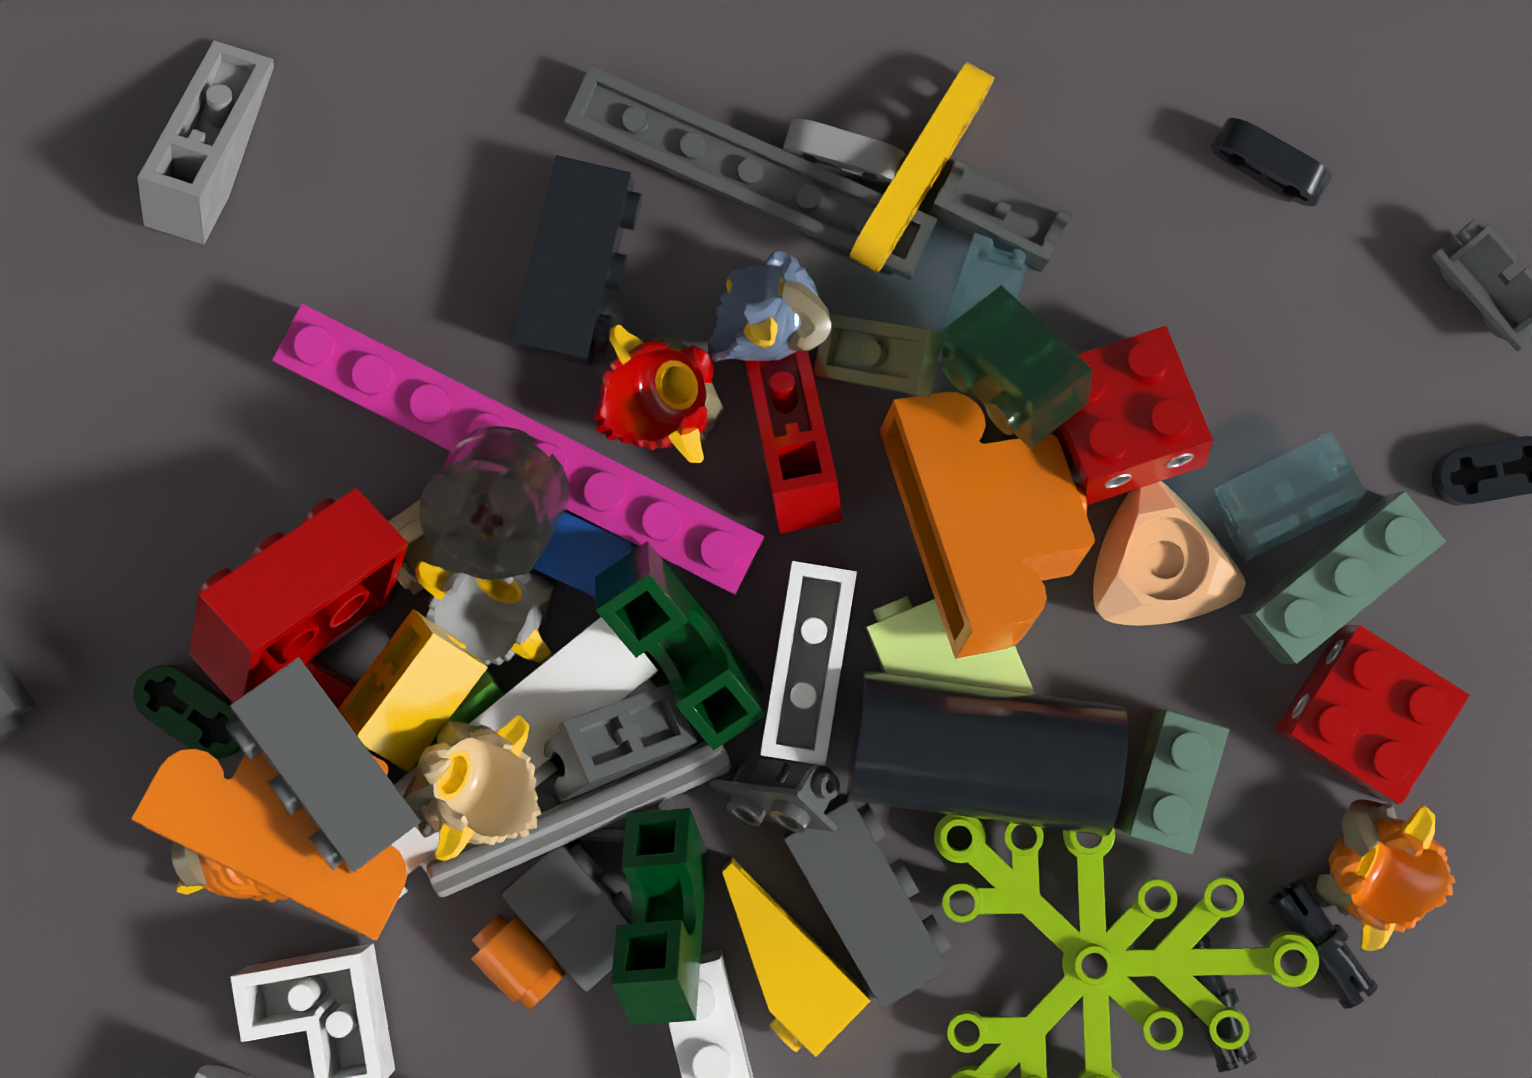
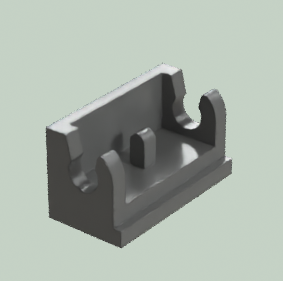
[929,157,1072,272]
[544,683,697,801]

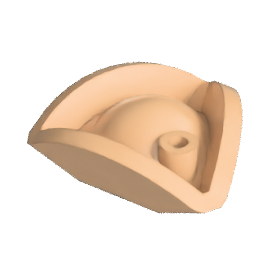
[1093,481,1246,626]

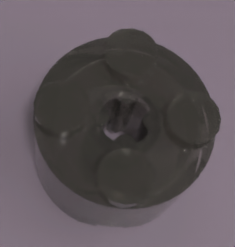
[419,426,569,580]

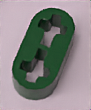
[133,665,241,759]

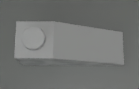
[137,40,274,245]

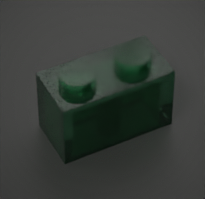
[941,285,1092,449]

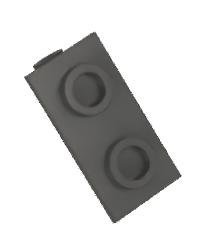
[1432,219,1532,352]
[709,757,840,833]

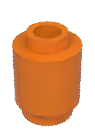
[471,914,566,1010]

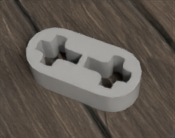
[782,118,906,187]

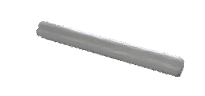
[426,741,731,897]

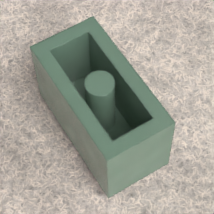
[1118,708,1230,855]

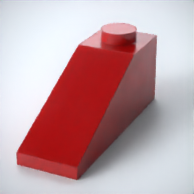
[745,351,842,534]

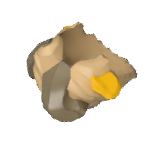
[402,715,541,861]

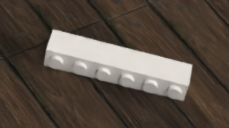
[391,617,661,899]

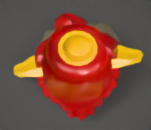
[593,325,724,463]

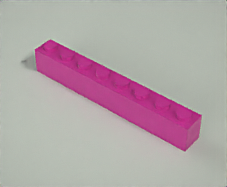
[272,304,764,596]

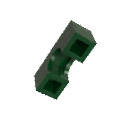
[595,541,766,751]
[611,808,707,1025]

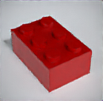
[189,488,409,703]

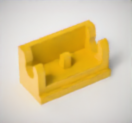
[338,609,488,772]

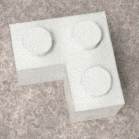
[230,943,395,1078]

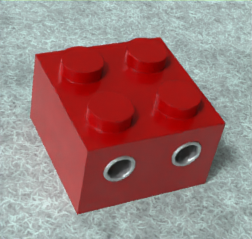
[1041,326,1213,505]
[1273,625,1470,805]

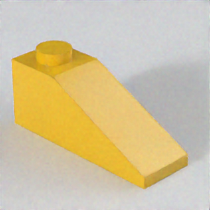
[722,857,870,1057]

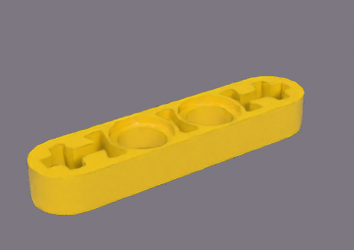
[849,62,995,273]

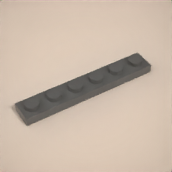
[564,64,937,280]

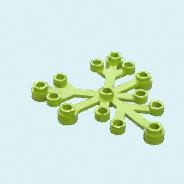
[934,814,1319,1078]

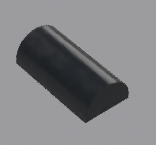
[846,670,1128,836]

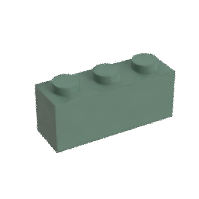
[1239,491,1447,664]

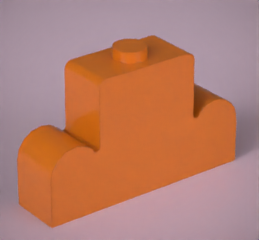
[879,392,1095,659]
[131,749,407,941]

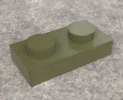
[813,314,943,398]

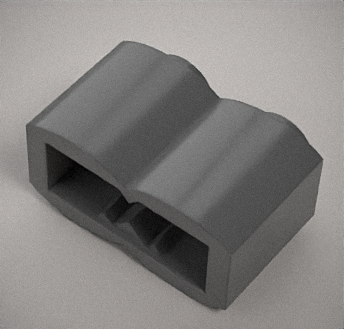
[501,842,633,992]

